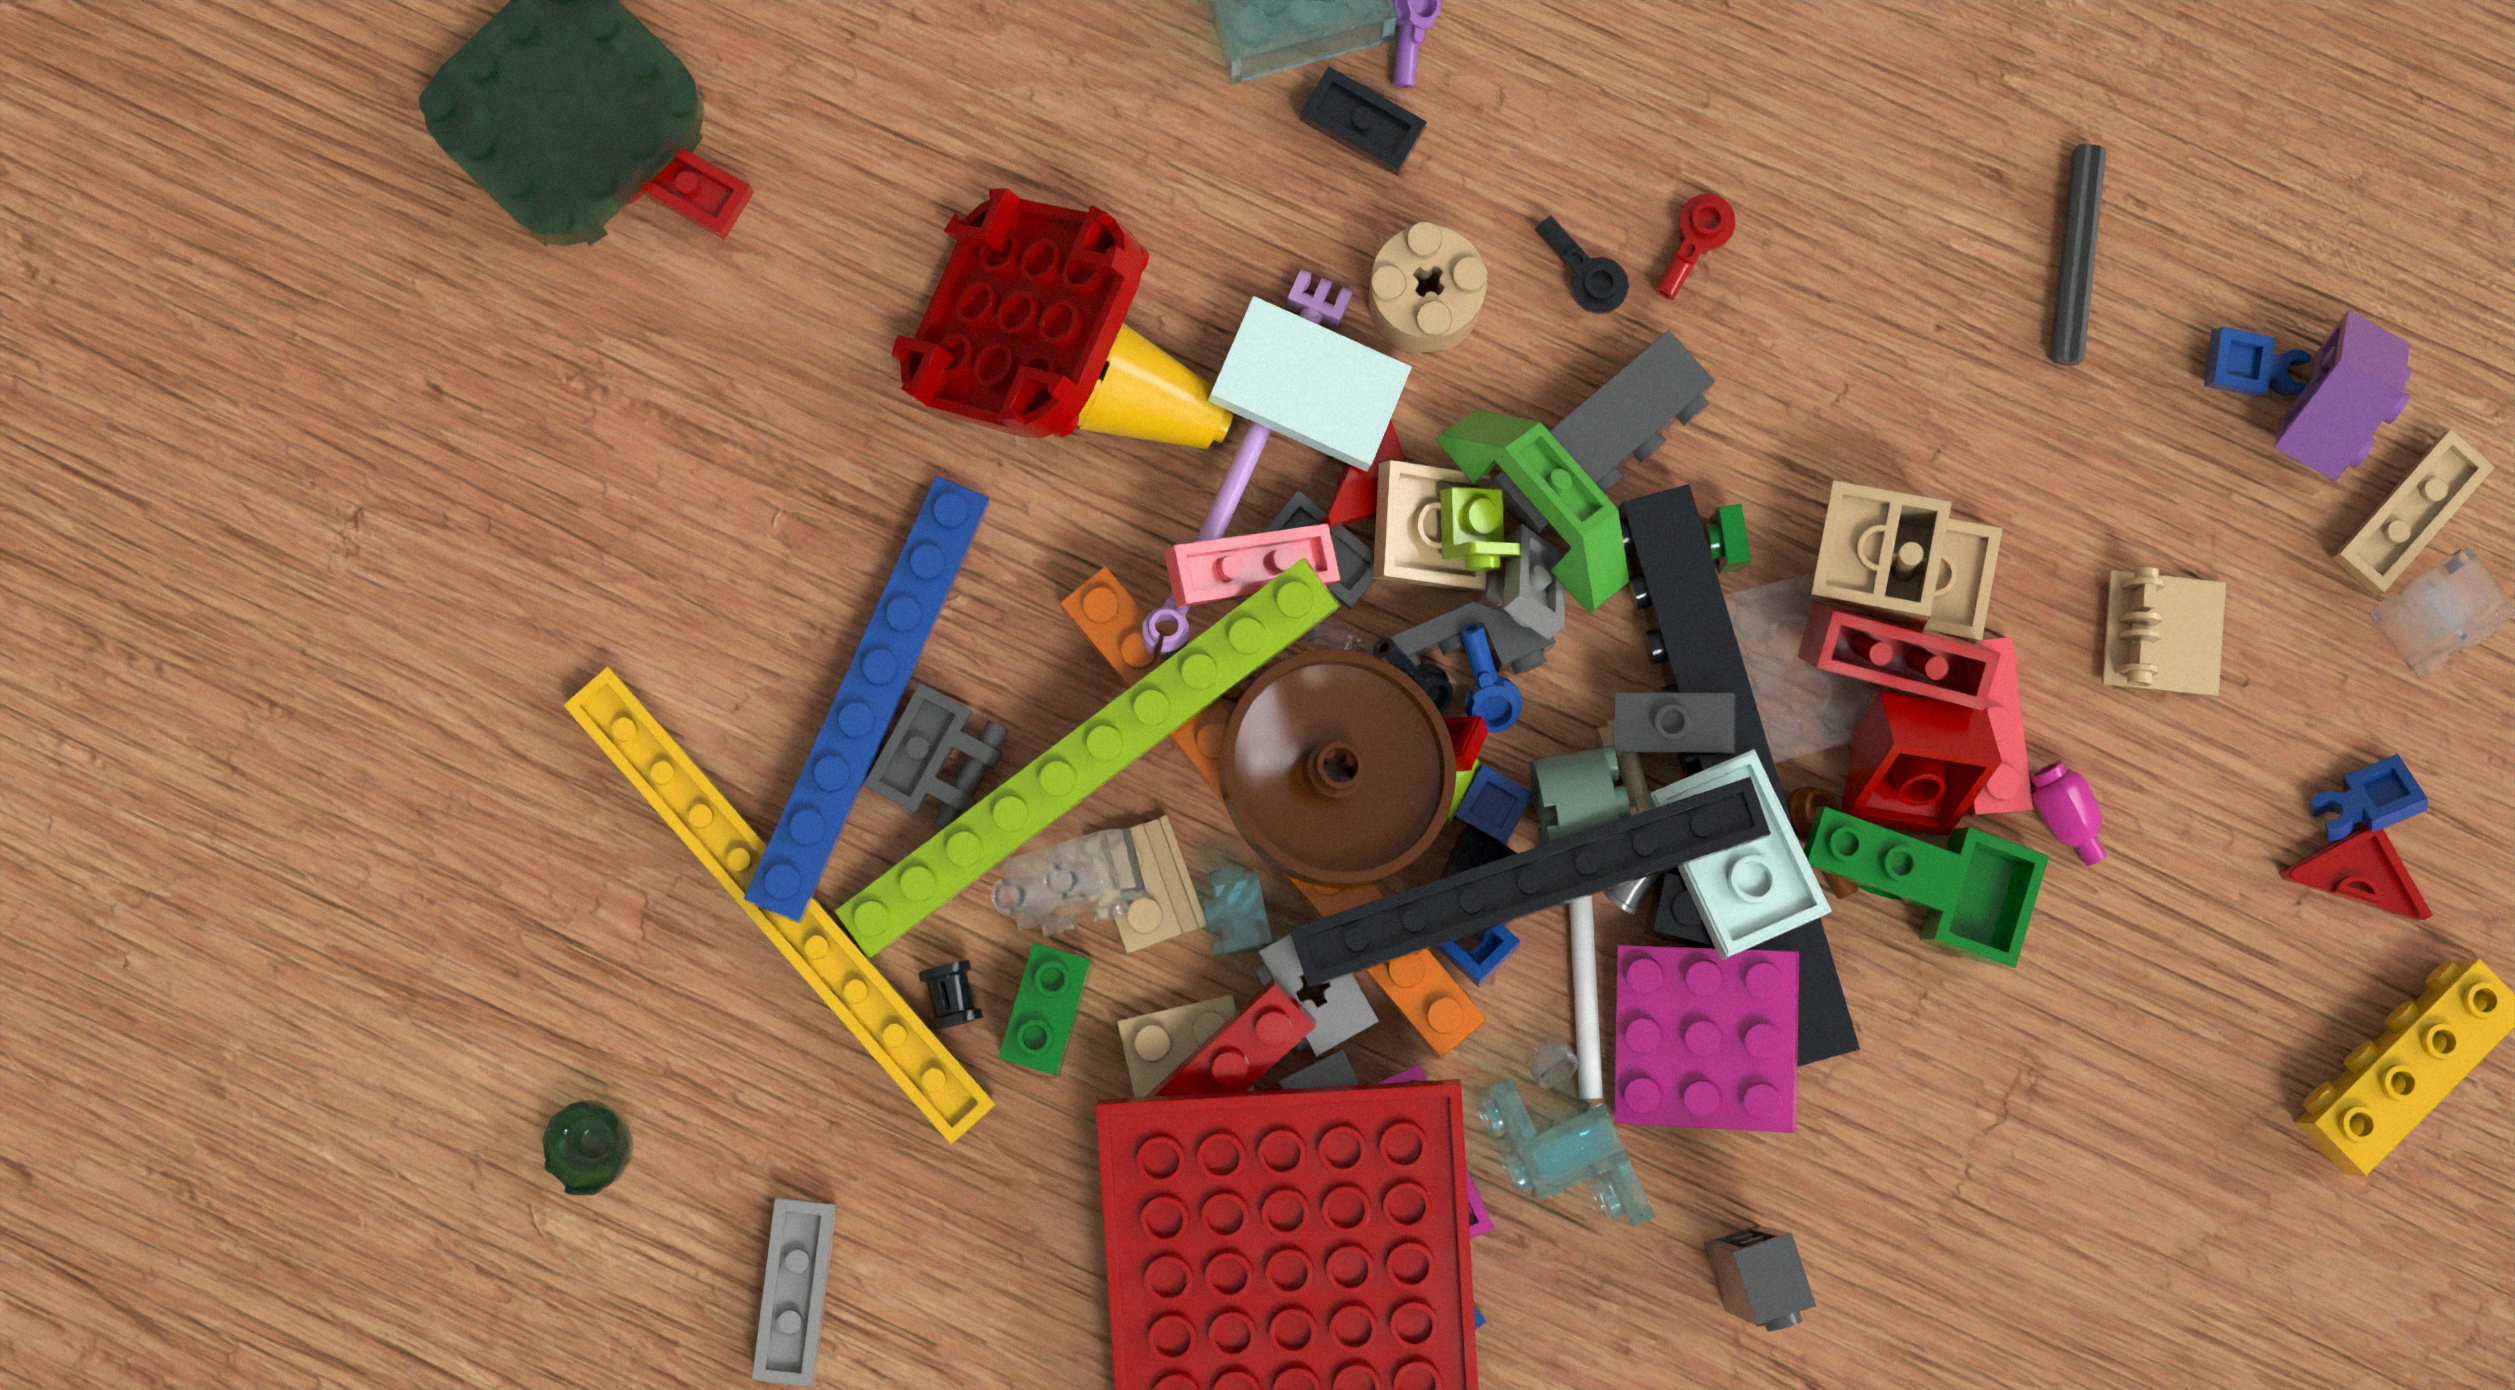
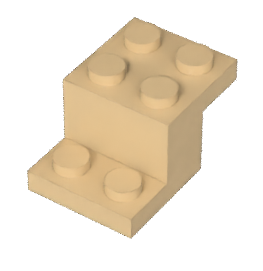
[1810,480,2003,644]

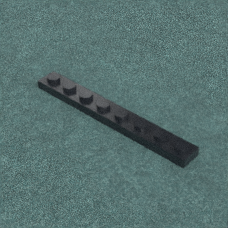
[1289,777,1771,988]

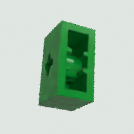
[998,943,1094,1076]

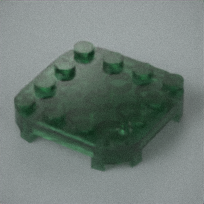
[419,0,705,247]

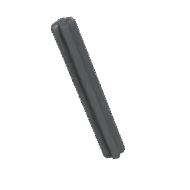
[2050,144,2106,366]

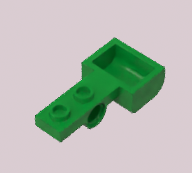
[1803,806,2049,968]

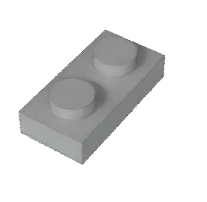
[1504,524,1565,640]

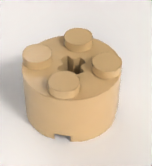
[1368,222,1487,354]

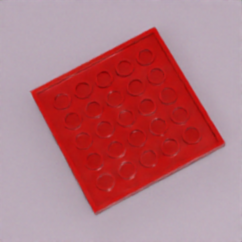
[1096,1079,1479,1390]

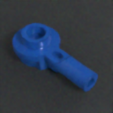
[1460,622,1522,733]

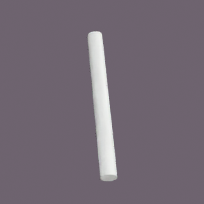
[1569,895,1603,1099]

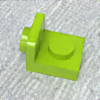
[1440,487,1521,571]

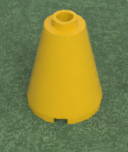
[1076,323,1234,449]

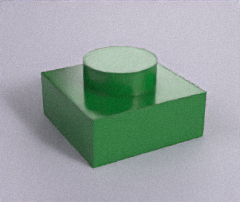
[1703,504,1751,574]

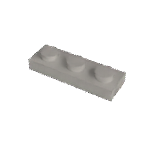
[752,1197,837,1387]

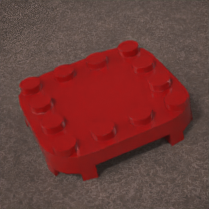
[891,188,1149,438]

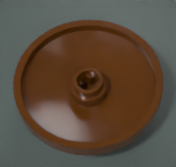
[1218,649,1456,888]

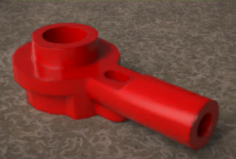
[1654,194,1736,300]

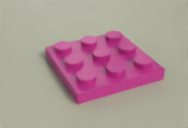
[1614,944,1799,1133]

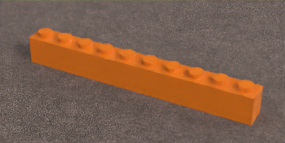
[1060,566,1487,1059]

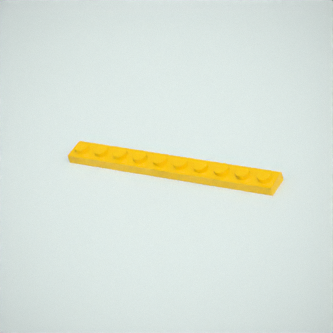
[563,666,997,1145]

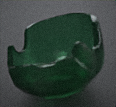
[542,1100,634,1196]

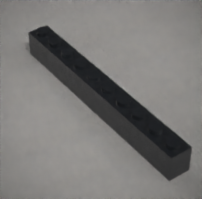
[1618,484,1860,1067]

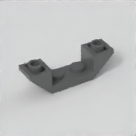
[1364,601,1556,676]

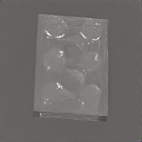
[1724,571,1872,764]

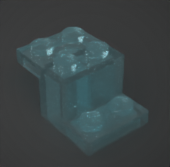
[1476,1078,1655,1227]

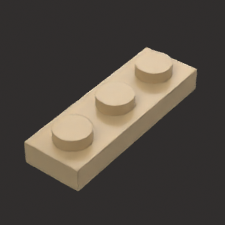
[2332,429,2495,596]

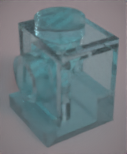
[1202,865,1273,957]

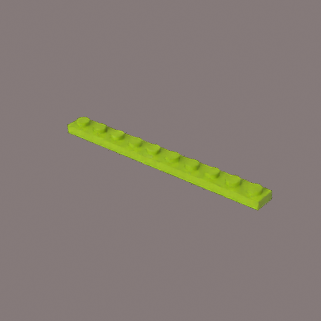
[835,558,1341,959]

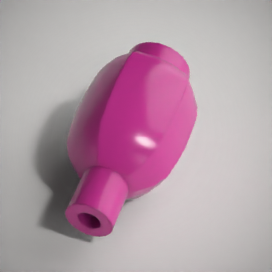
[2030,761,2107,866]

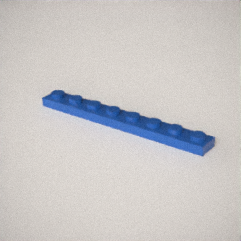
[744,476,990,924]

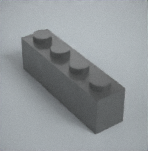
[1491,330,1715,537]

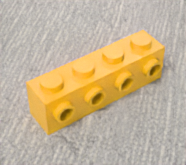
[2294,958,2515,1176]

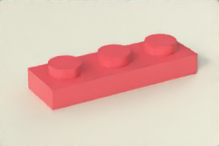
[1164,523,1340,608]
[1969,637,2033,817]

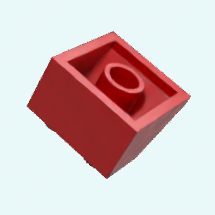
[1841,690,2002,836]

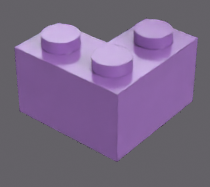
[2274,310,2412,482]

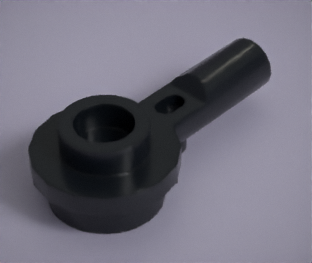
[1535,215,1629,314]
[1373,637,1453,715]

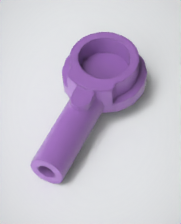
[1389,0,1442,88]

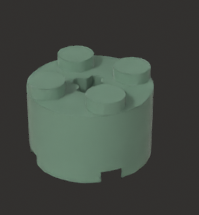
[1530,746,1631,846]

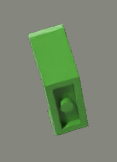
[1436,409,1629,614]

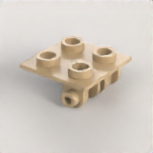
[2102,567,2226,697]

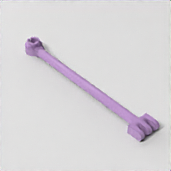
[1142,269,1354,659]

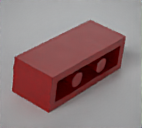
[1797,601,2001,711]

